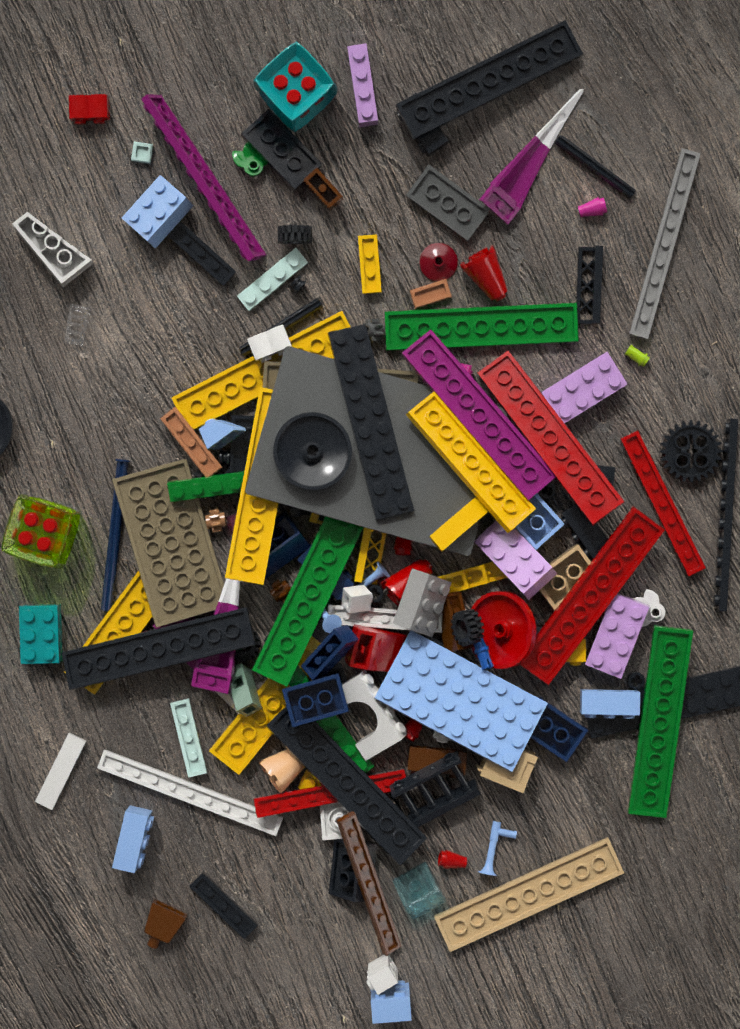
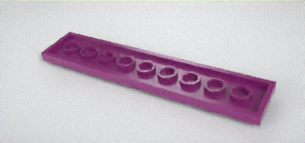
[141,94,267,261]
[401,329,555,500]

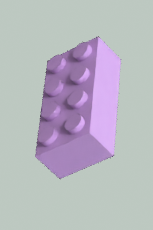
[541,352,627,423]
[474,520,557,600]
[585,593,650,679]

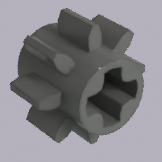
[364,319,385,342]

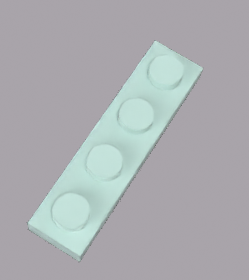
[237,248,308,311]
[170,698,207,778]

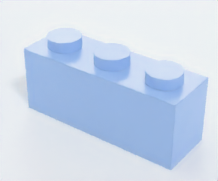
[580,689,640,719]

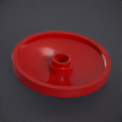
[471,591,536,669]

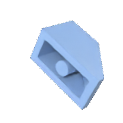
[199,419,246,450]

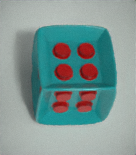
[253,42,337,132]

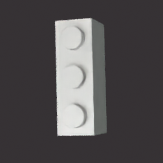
[367,955,398,995]

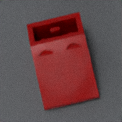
[345,624,408,672]

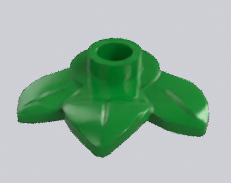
[232,142,267,177]

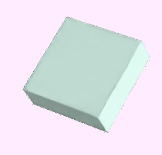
[131,141,154,164]

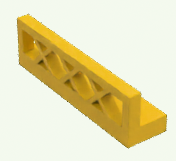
[354,528,386,585]

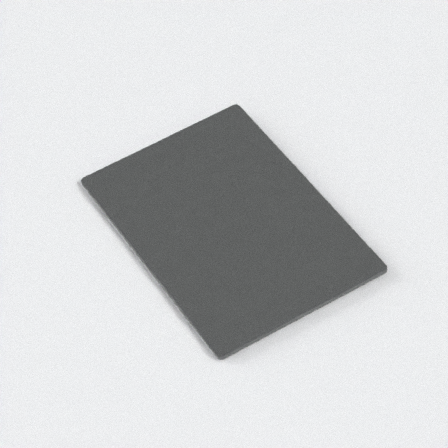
[245,346,507,556]

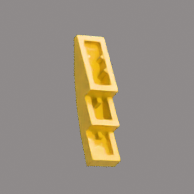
[429,497,488,552]
[438,562,507,593]

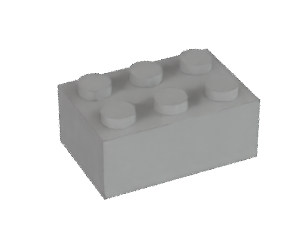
[393,568,452,637]

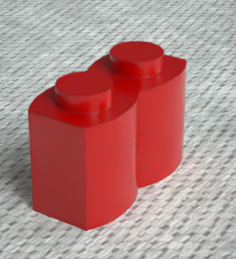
[69,94,110,125]

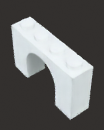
[342,670,407,761]

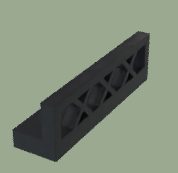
[576,245,603,325]

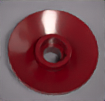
[419,243,458,281]

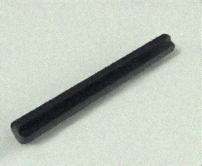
[555,135,636,199]
[239,298,323,356]

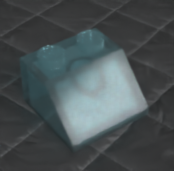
[392,862,447,920]

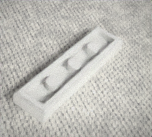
[35,733,86,810]

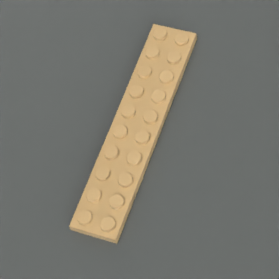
[434,837,624,952]

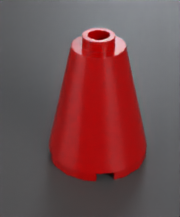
[460,246,508,302]
[380,559,433,607]

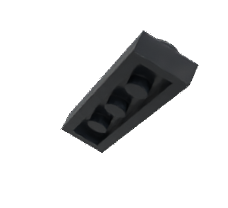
[167,221,236,286]
[189,872,258,939]

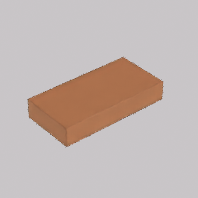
[410,279,452,309]

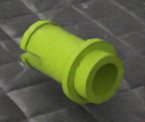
[624,344,650,367]

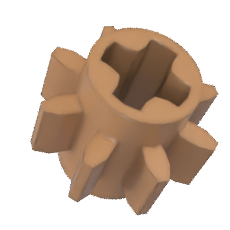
[205,509,227,533]

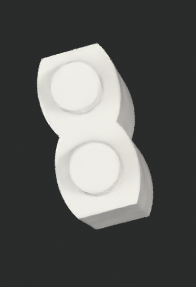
[247,325,292,363]

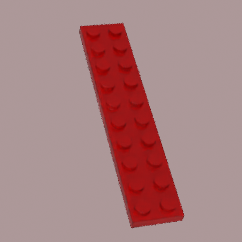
[477,351,624,526]
[520,506,665,685]

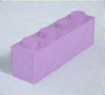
[347,44,378,127]

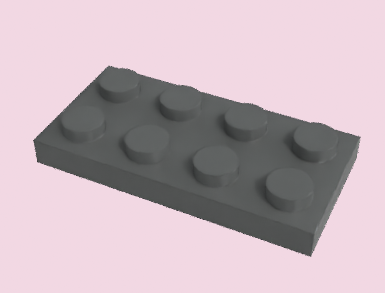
[406,164,490,242]

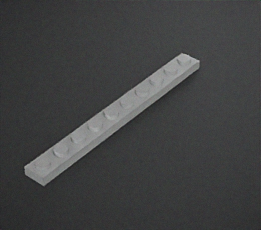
[629,148,701,339]

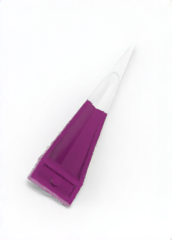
[479,89,584,224]
[191,579,240,694]

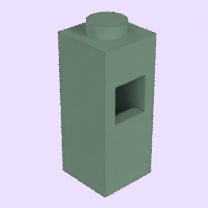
[231,663,262,717]

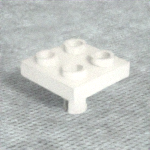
[320,802,348,840]

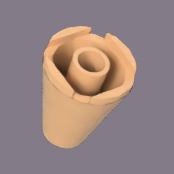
[259,749,305,793]

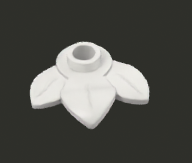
[633,589,666,627]

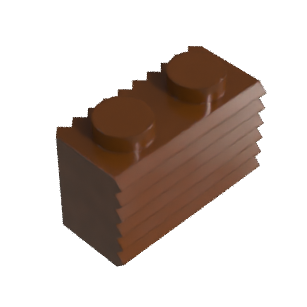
[304,168,343,211]

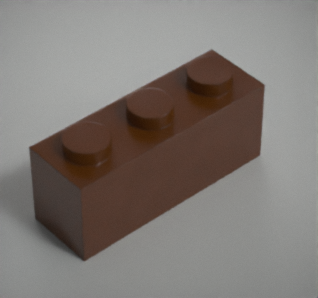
[407,745,467,778]

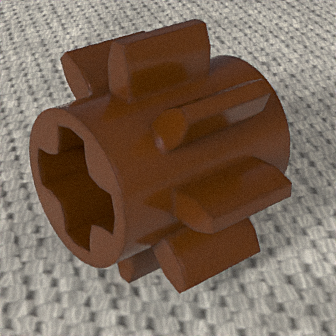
[270,580,291,603]

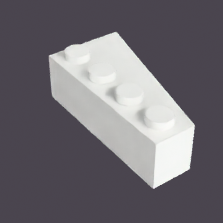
[12,212,93,287]

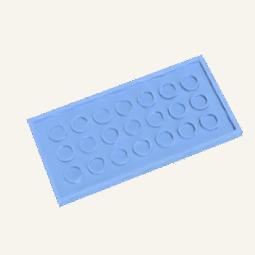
[374,630,548,772]

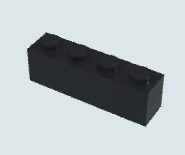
[560,503,608,559]

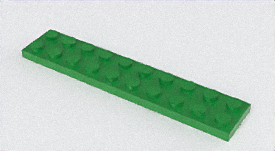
[385,303,578,351]
[252,517,363,687]
[627,625,693,818]

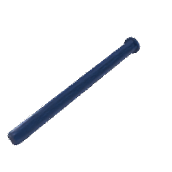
[101,459,131,611]

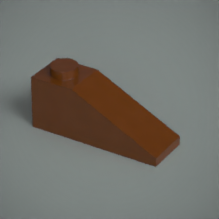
[442,591,474,653]

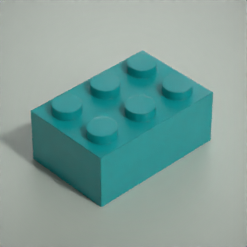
[19,604,63,664]

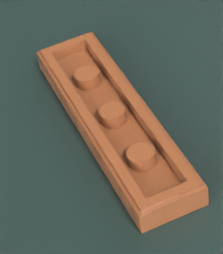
[160,407,223,477]

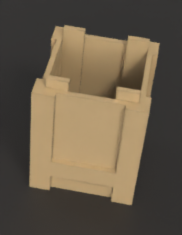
[476,748,538,793]

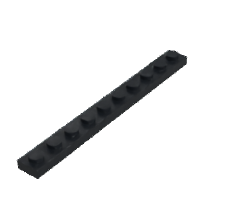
[713,418,738,611]

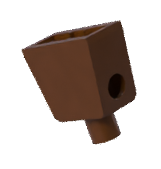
[144,899,187,949]

